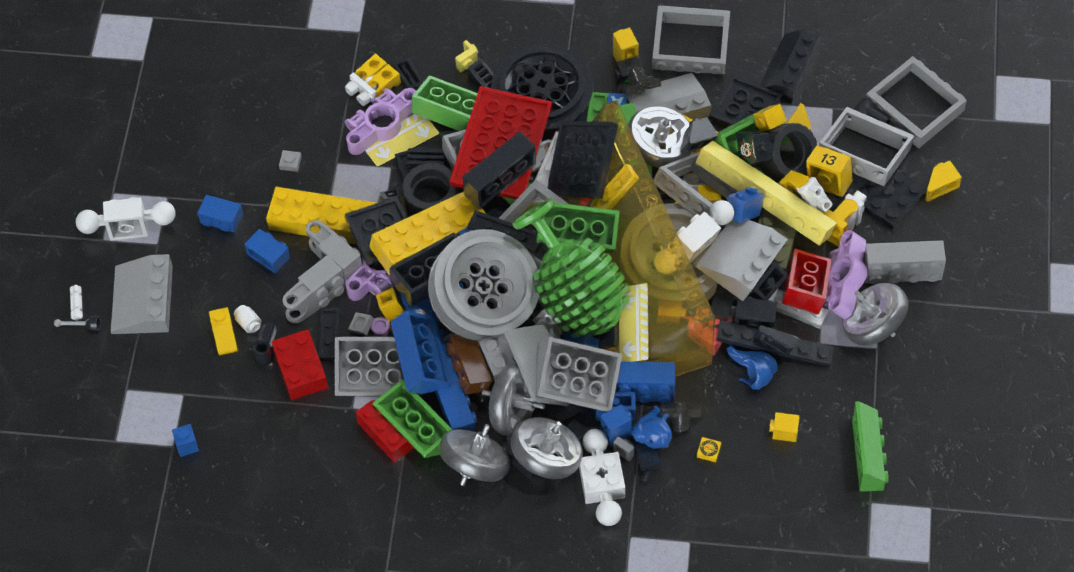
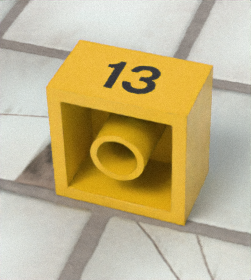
[806,145,853,197]

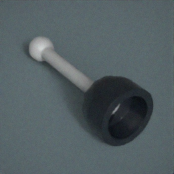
[54,316,101,331]

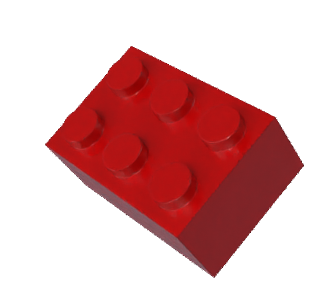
[782,249,832,315]
[271,329,328,400]

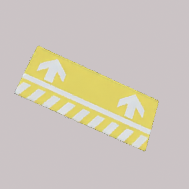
[365,114,439,167]
[619,283,648,362]

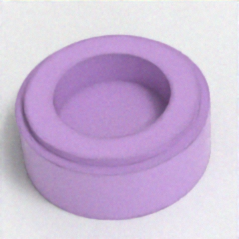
[371,317,390,337]

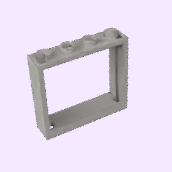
[652,6,730,74]
[866,56,967,148]
[819,107,914,186]
[652,152,737,216]
[499,180,568,269]

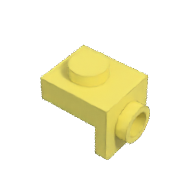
[455,40,478,73]

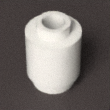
[234,305,261,333]

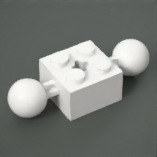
[76,197,175,241]
[655,200,734,274]
[579,429,625,526]

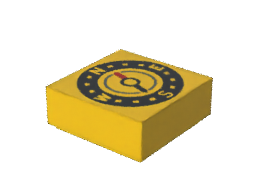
[697,437,721,462]

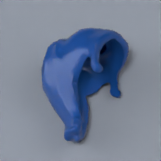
[727,345,778,390]
[631,406,672,448]

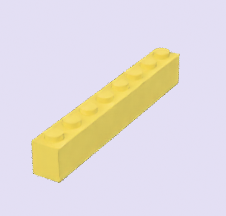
[696,141,837,246]

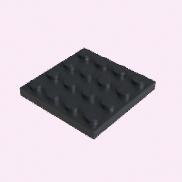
[547,121,618,199]

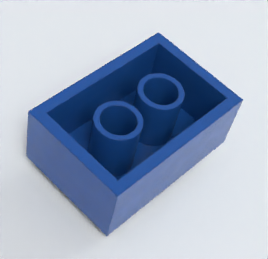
[615,362,675,403]

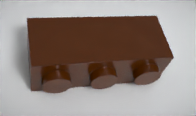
[446,334,492,394]

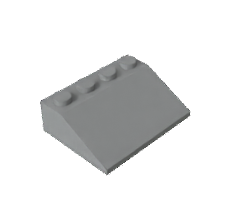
[623,73,711,134]
[696,220,788,301]
[111,254,173,334]
[504,324,570,406]
[335,337,405,396]
[536,337,622,412]

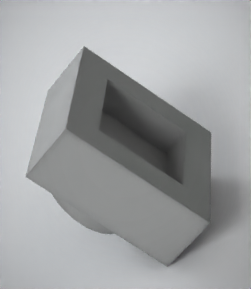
[279,150,302,172]
[348,312,374,336]
[613,437,634,461]

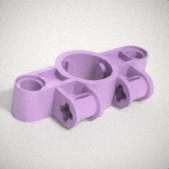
[345,88,416,155]
[823,230,867,319]
[346,256,394,301]

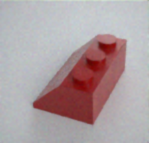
[355,400,414,463]

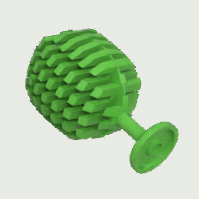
[512,198,630,338]

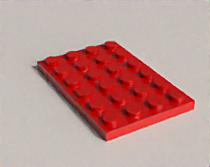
[449,86,552,200]

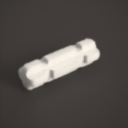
[70,285,83,321]

